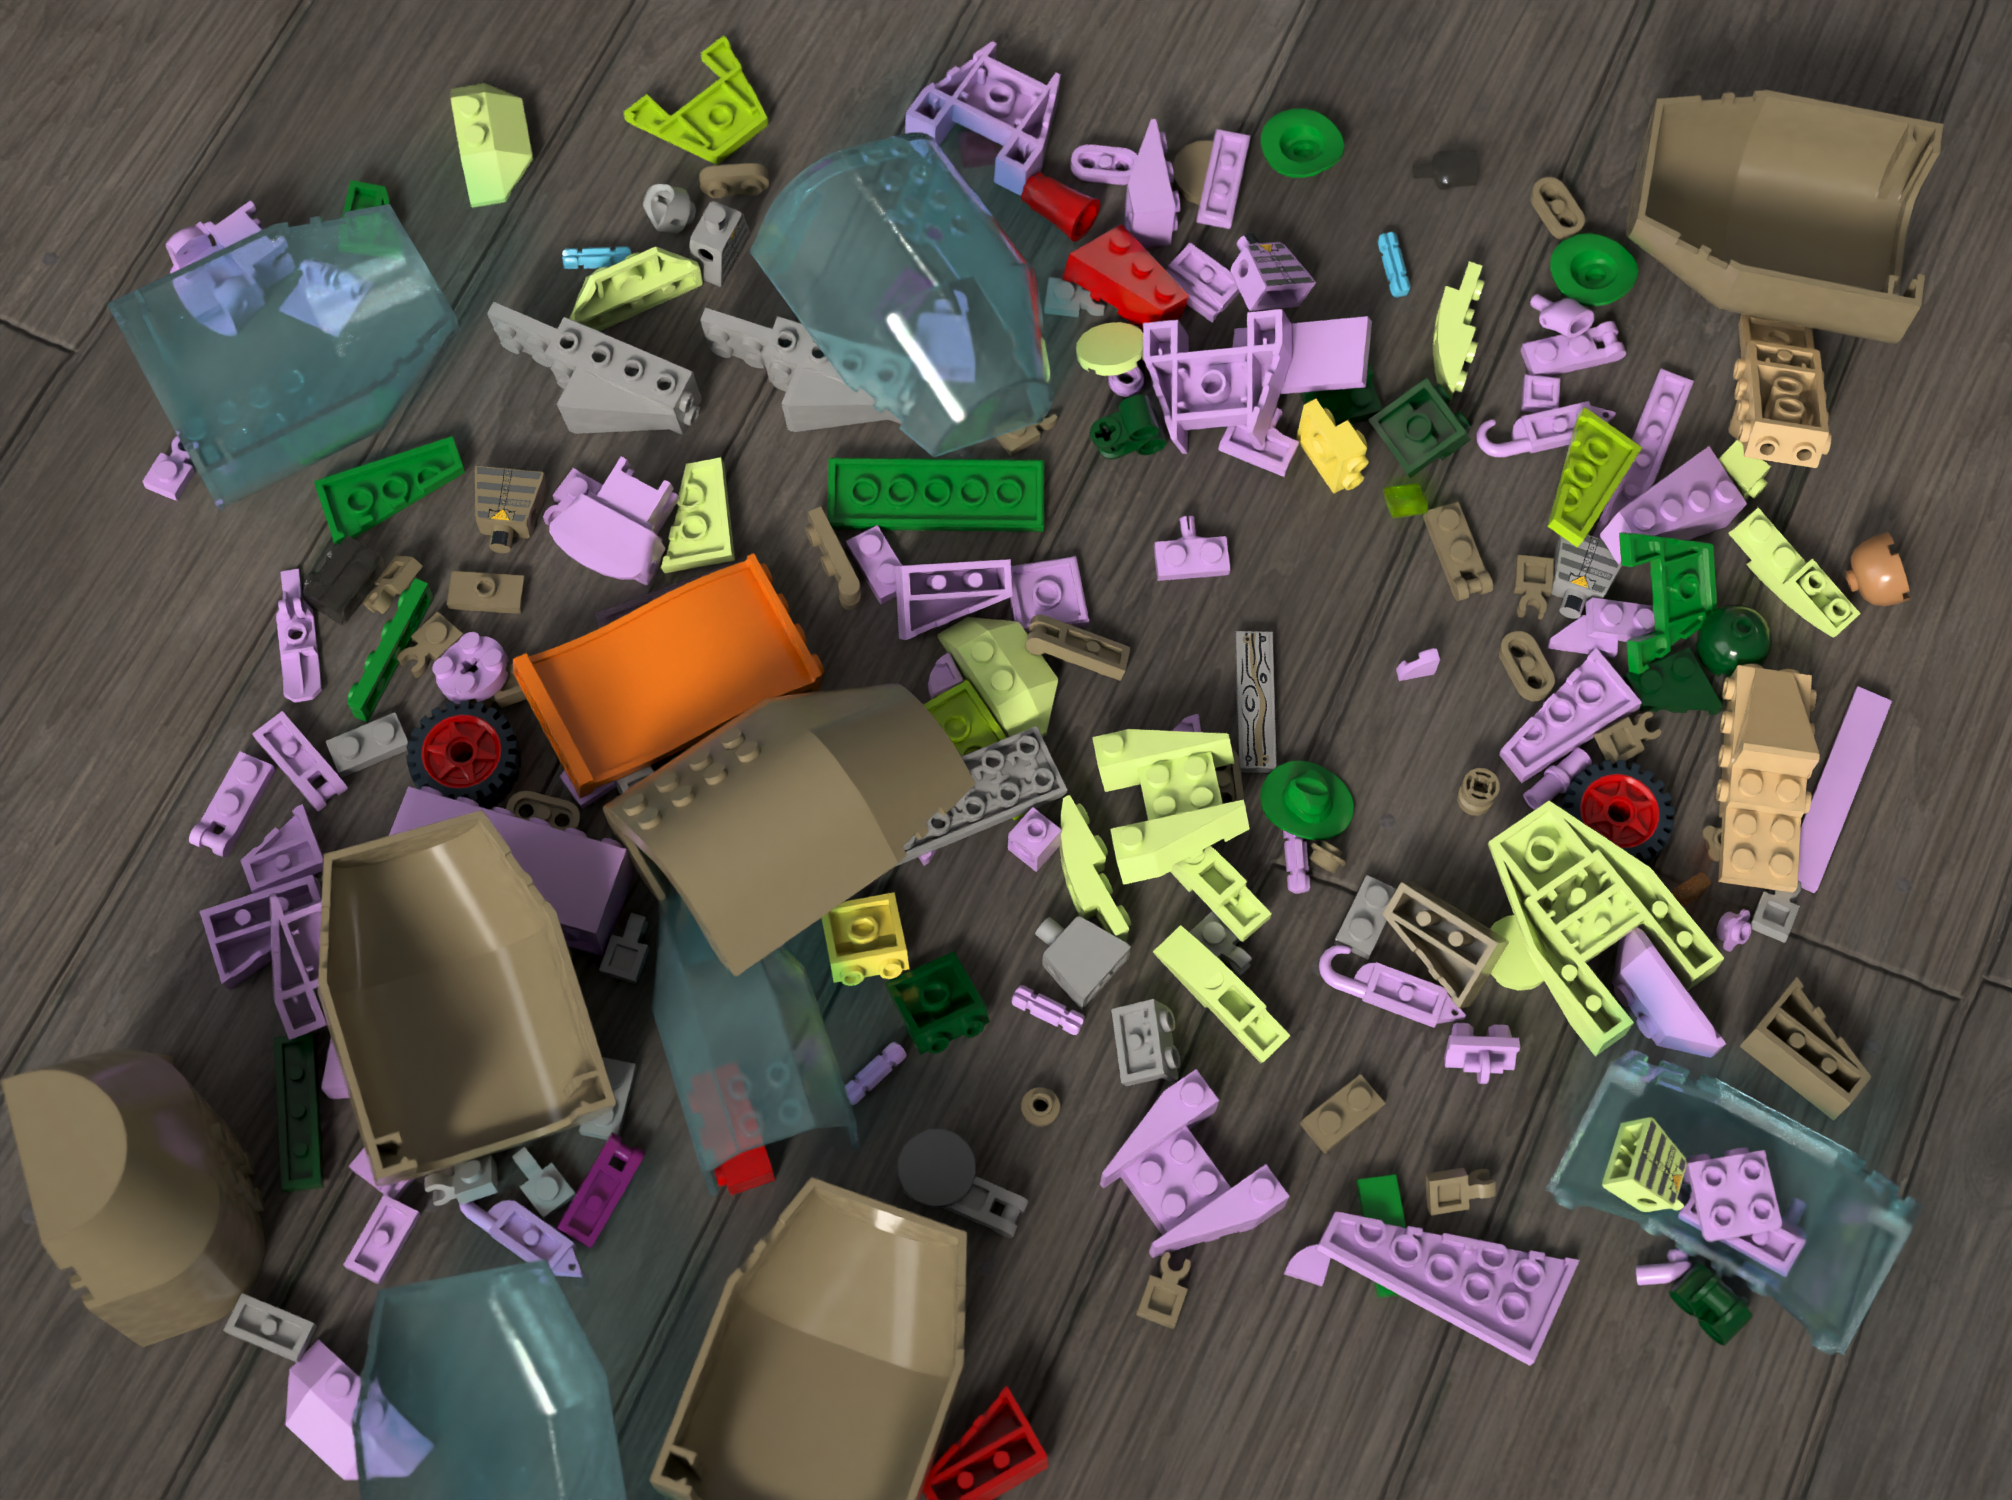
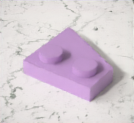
[240,804,324,894]

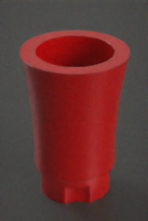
[1020,172,1100,242]

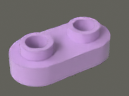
[1071,145,1137,185]

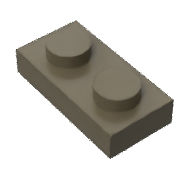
[1300,1074,1386,1154]

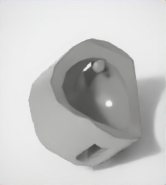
[643,184,696,234]

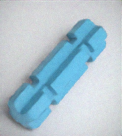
[1378,232,1411,298]
[562,246,632,269]

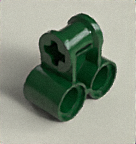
[1090,395,1167,460]
[1669,1263,1752,1346]

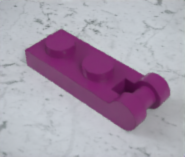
[556,1132,646,1249]

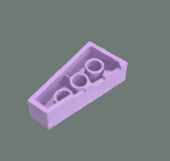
[1600,446,1747,564]

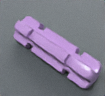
[1283,830,1310,894]
[1012,985,1085,1035]
[840,1041,907,1105]

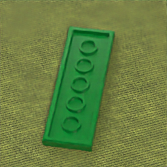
[827,458,1044,532]

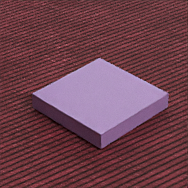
[1009,556,1089,634]

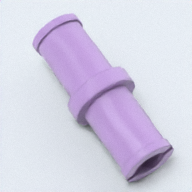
[1523,748,1592,810]

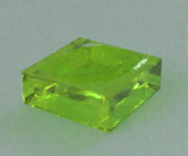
[1383,483,1428,518]

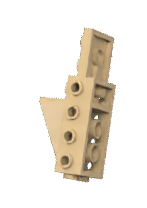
[1728,314,1831,468]
[1716,664,1820,893]

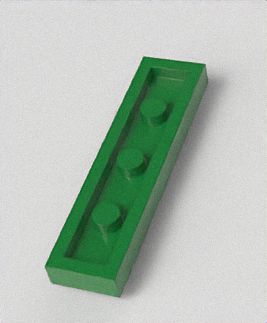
[347,578,434,723]

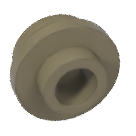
[1021,1087,1060,1127]

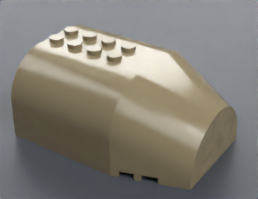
[1626,90,1943,344]
[603,683,975,977]
[318,810,616,1186]
[1,1048,265,1348]
[649,1177,967,1500]

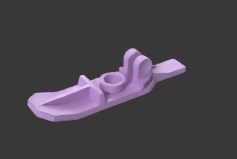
[276,569,322,703]

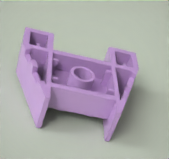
[905,41,1060,196]
[1143,309,1292,454]
[269,892,327,1040]
[1100,1069,1290,1258]

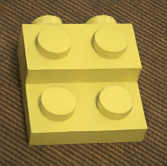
[1296,399,1369,493]
[821,892,909,986]

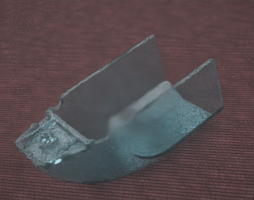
[651,893,860,1197]

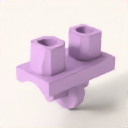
[1444,1023,1520,1084]

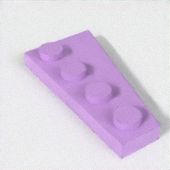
[1499,648,1642,783]

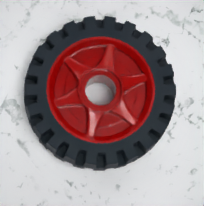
[406,701,521,809]
[1560,760,1675,865]

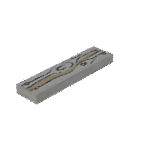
[1235,631,1276,773]

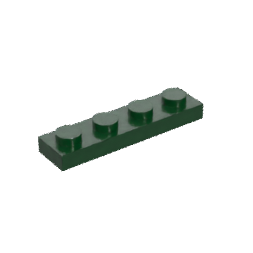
[274,1032,324,1193]

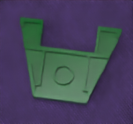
[1619,532,1717,674]

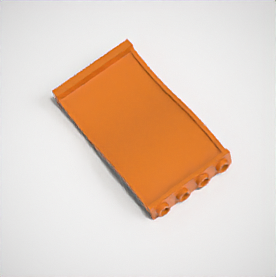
[513,553,824,799]

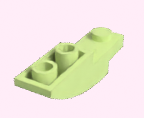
[1433,262,1485,403]
[1728,508,1861,637]
[1060,795,1131,942]
[1170,846,1271,942]
[1153,925,1290,1063]

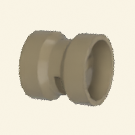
[1457,768,1500,816]

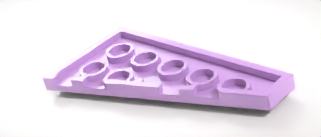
[1316,1211,1580,1366]

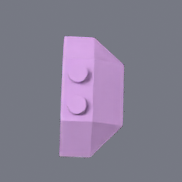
[1612,926,1726,1058]
[285,1339,434,1480]

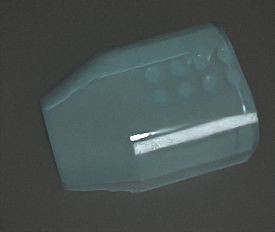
[750,132,1054,457]
[107,204,459,511]
[351,1259,627,1500]

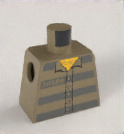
[475,466,548,553]

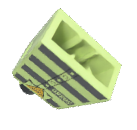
[1602,1117,1690,1212]

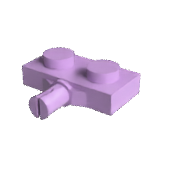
[1219,408,1299,477]
[1154,516,1230,581]

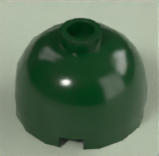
[1696,605,1772,677]

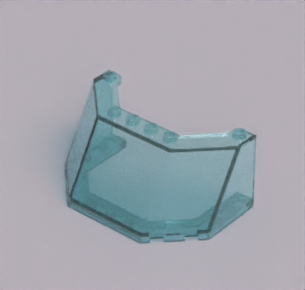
[1546,1050,1923,1355]

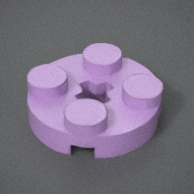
[432,632,509,704]

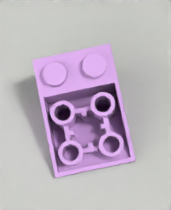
[1124,119,1180,248]

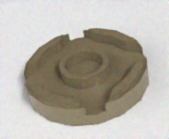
[1172,140,1214,205]

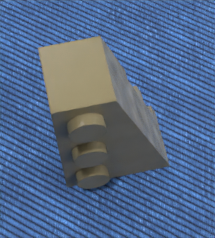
[1382,881,1509,1009]
[1740,977,1871,1121]

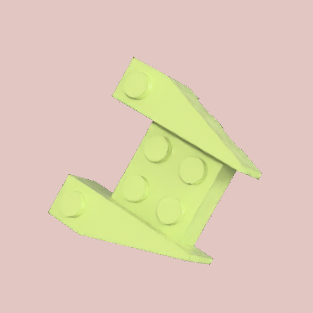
[1092,729,1250,885]

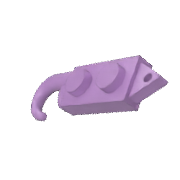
[1477,401,1616,457]
[1319,945,1466,1028]
[459,1200,583,1279]

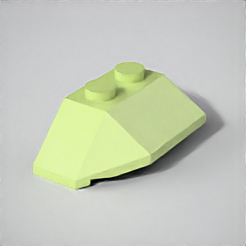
[451,83,533,208]
[569,247,703,331]
[937,617,1058,738]

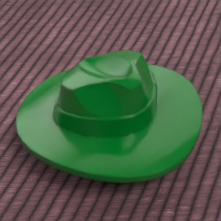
[1261,108,1344,178]
[1550,234,1639,306]
[1260,761,1354,840]

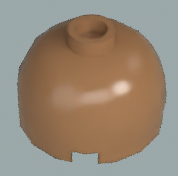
[1845,532,1911,607]

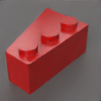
[1061,224,1189,329]

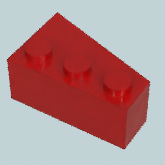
[922,1386,1049,1500]

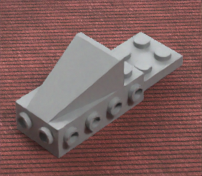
[487,302,702,435]
[700,308,918,432]

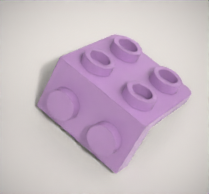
[1681,1147,1782,1242]

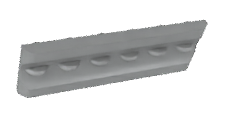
[894,726,1068,867]

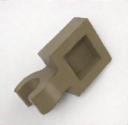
[1425,1168,1496,1215]

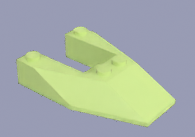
[1488,801,1724,1056]

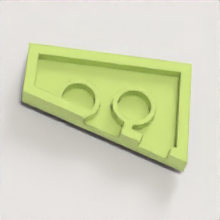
[661,457,735,573]

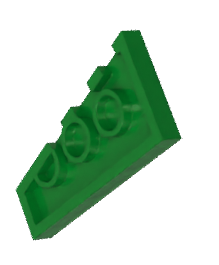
[314,436,465,548]

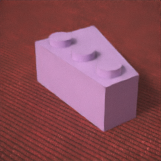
[895,559,1013,640]
[200,874,322,990]

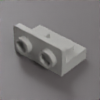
[1111,999,1181,1086]

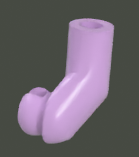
[1636,1249,1691,1285]

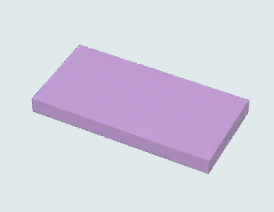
[1232,316,1372,394]

